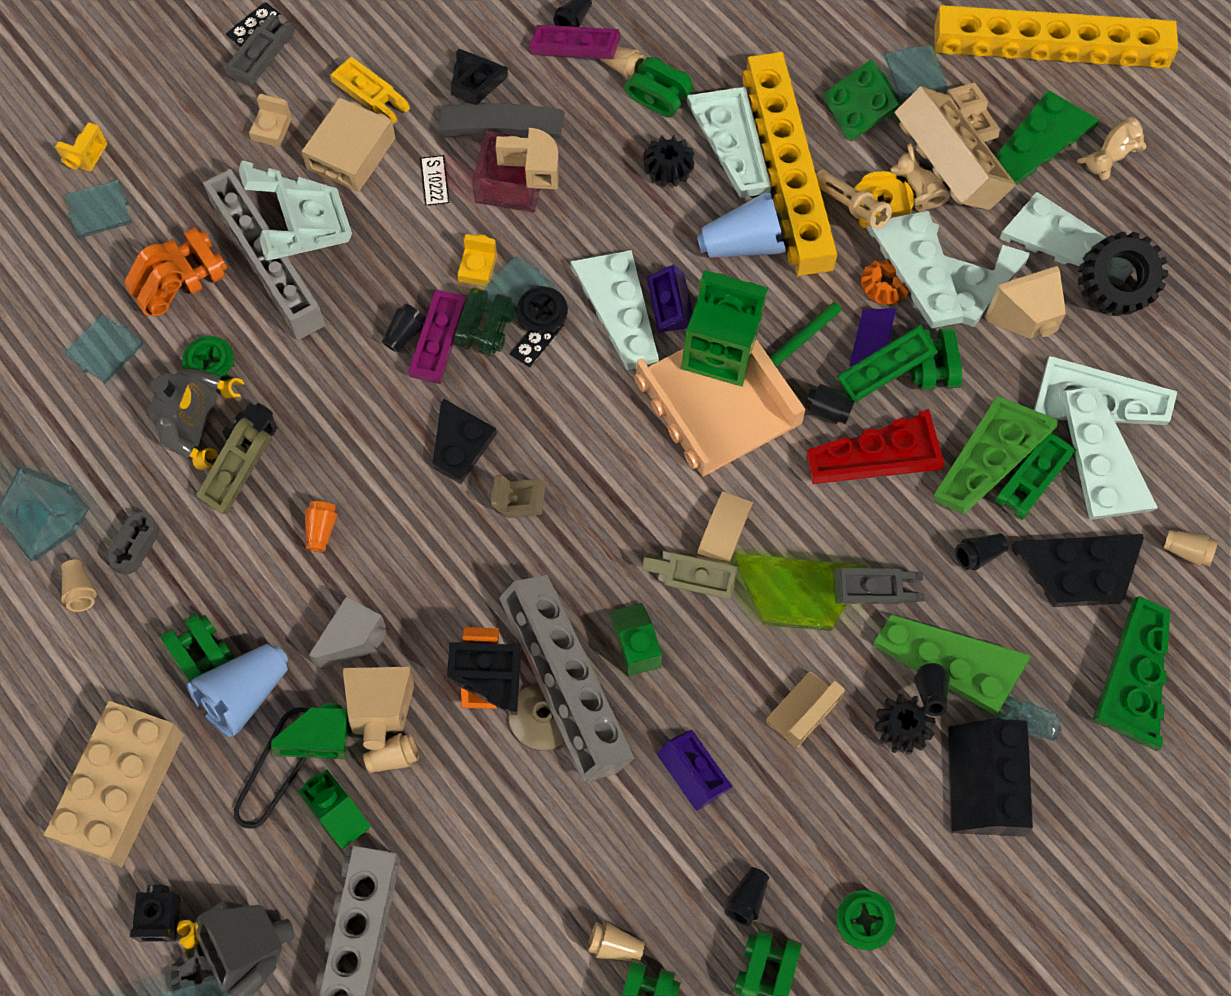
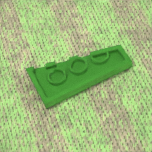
[934,396,1057,515]
[873,614,1032,716]

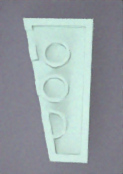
[687,87,771,198]
[1034,356,1178,425]

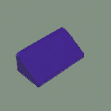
[647,264,693,332]
[849,308,896,367]
[657,729,733,810]

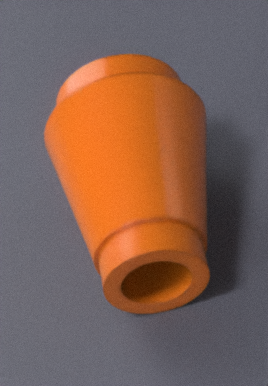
[305,501,338,552]

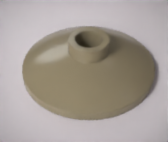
[509,683,565,751]

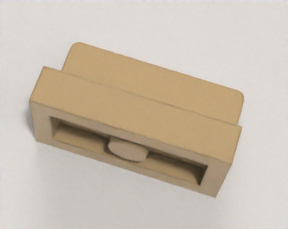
[766,672,846,749]

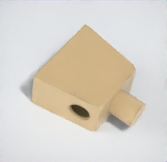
[343,667,414,750]

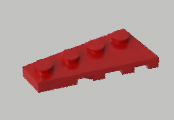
[806,409,944,484]

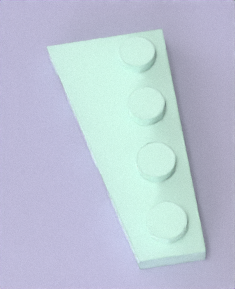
[999,192,1135,287]
[867,211,964,329]
[570,250,659,370]
[1062,386,1158,520]

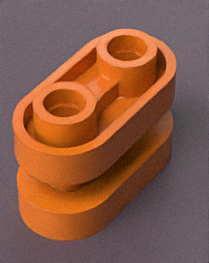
[162,227,228,295]
[124,244,184,316]

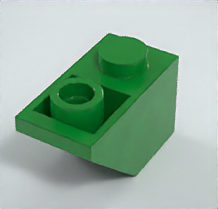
[298,769,371,849]

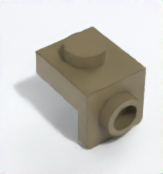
[490,475,546,518]

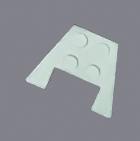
[238,161,352,260]
[913,223,1030,327]

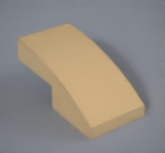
[947,82,1000,142]
[697,491,753,562]

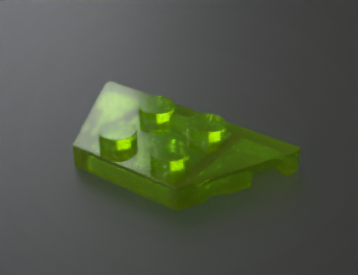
[736,554,867,631]

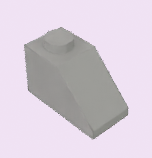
[309,597,386,668]

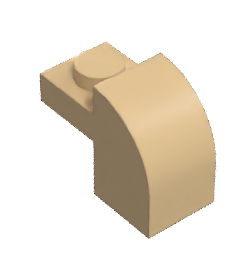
[496,128,559,189]

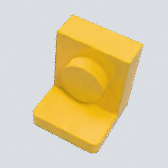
[55,122,108,172]
[457,234,497,287]

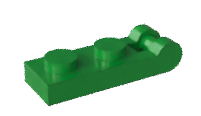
[995,433,1076,520]

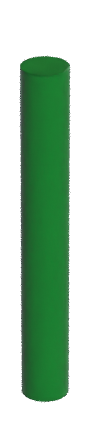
[769,302,842,367]

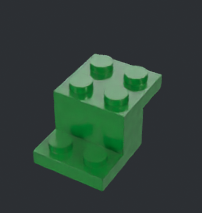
[681,270,768,387]

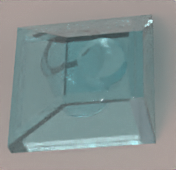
[0,467,89,562]

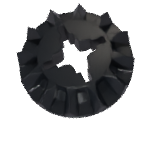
[517,286,568,335]

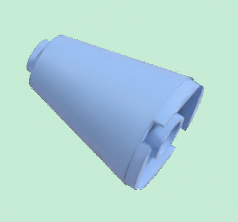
[697,192,786,258]
[187,644,288,737]

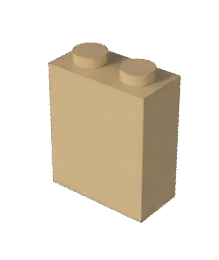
[302,97,395,192]

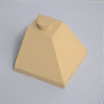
[985,266,1066,339]

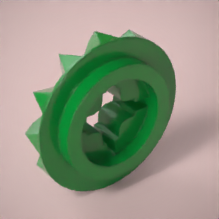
[182,336,234,378]
[836,890,896,951]

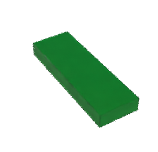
[836,325,938,403]

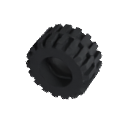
[1078,232,1168,316]

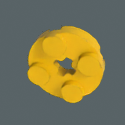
[854,171,914,229]

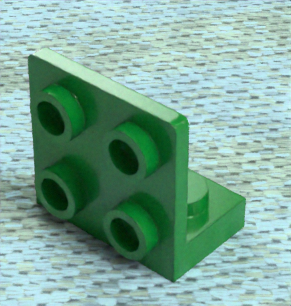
[823,59,903,141]

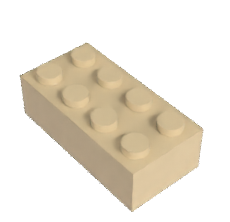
[894,86,1016,210]
[44,701,184,868]

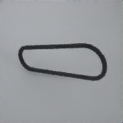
[234,707,309,829]

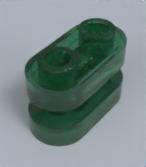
[455,287,516,357]

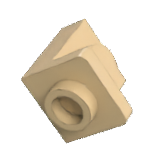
[249,94,292,147]

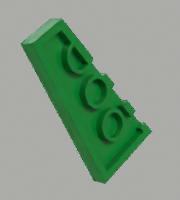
[995,90,1100,185]
[1092,596,1170,751]

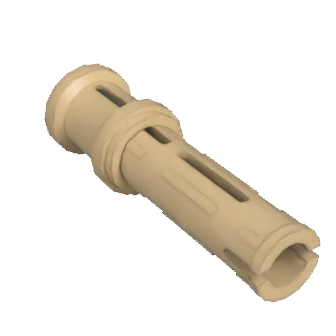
[816,169,892,229]

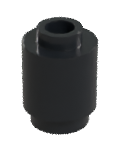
[804,384,855,425]

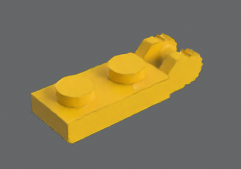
[330,57,410,124]

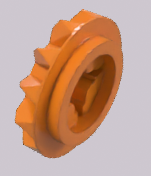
[861,259,909,305]

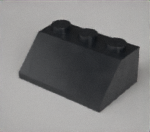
[948,719,1033,837]

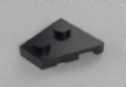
[451,48,508,105]

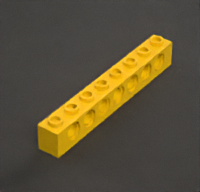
[934,5,1178,68]
[742,52,837,276]

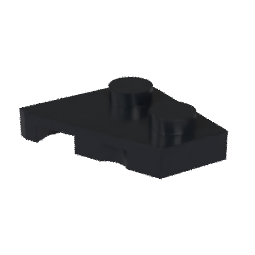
[432,399,497,484]
[447,642,521,715]

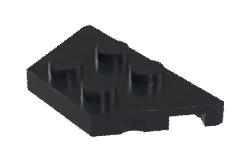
[1012,534,1144,607]

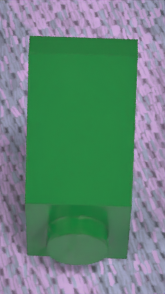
[609,603,662,676]
[271,703,349,760]

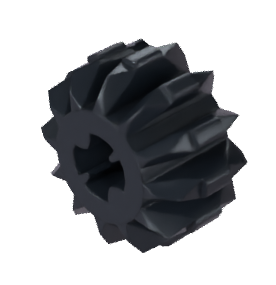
[643,135,695,188]
[874,693,936,755]

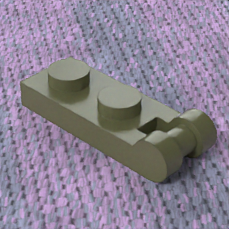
[196,418,272,514]

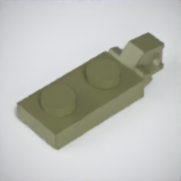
[642,550,739,599]

